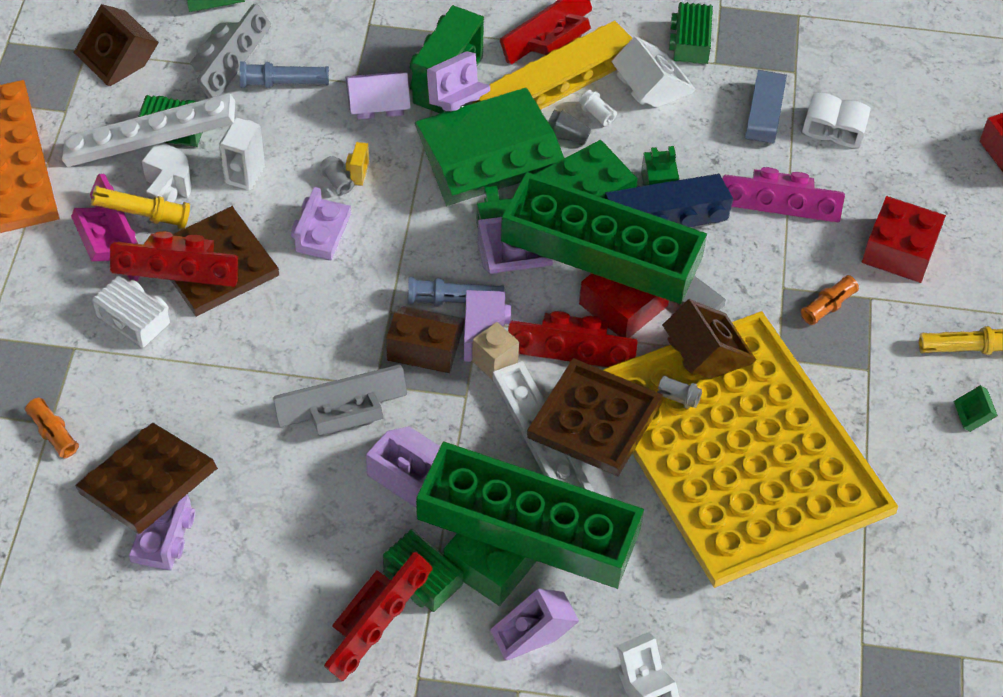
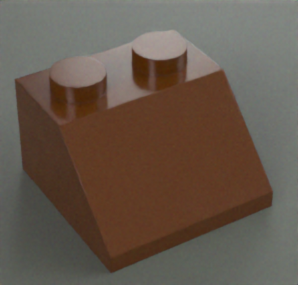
[73,4,159,86]
[662,299,757,379]
[386,306,465,373]

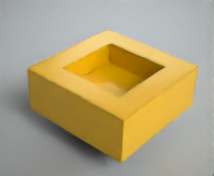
[346,142,369,186]

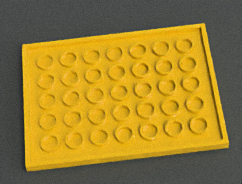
[603,311,898,588]

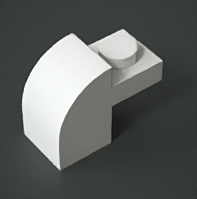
[142,143,192,203]
[617,632,679,697]

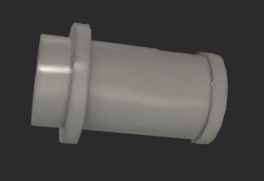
[321,156,354,195]
[657,376,702,409]

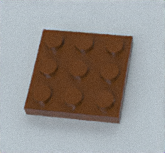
[170,206,279,317]
[527,358,663,477]
[75,422,218,534]

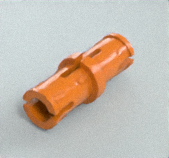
[801,275,859,325]
[25,397,79,458]

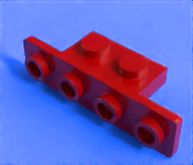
[500,0,592,64]
[110,231,238,287]
[508,311,638,367]
[324,552,432,681]

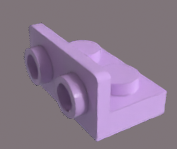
[427,51,490,111]
[291,187,351,260]
[129,495,195,571]

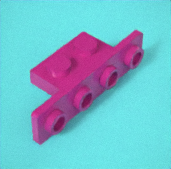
[722,167,845,223]
[71,174,140,282]

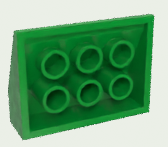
[415,87,564,206]

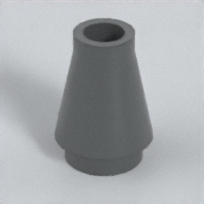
[548,109,592,145]

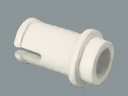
[579,90,617,126]

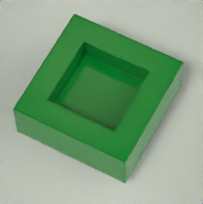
[953,385,998,432]

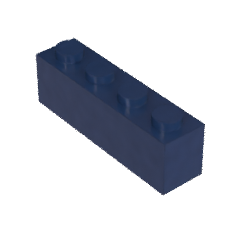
[604,173,733,227]

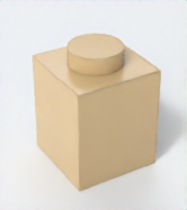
[472,322,519,380]

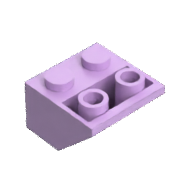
[366,426,440,507]

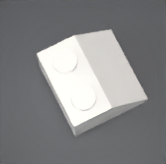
[611,36,696,107]

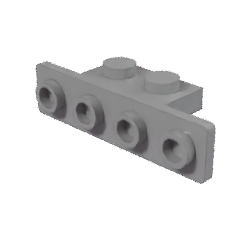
[190,4,271,98]
[273,365,407,435]

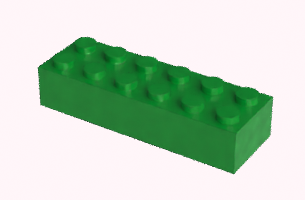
[501,172,707,304]
[416,441,644,589]

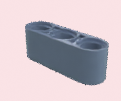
[745,70,787,144]

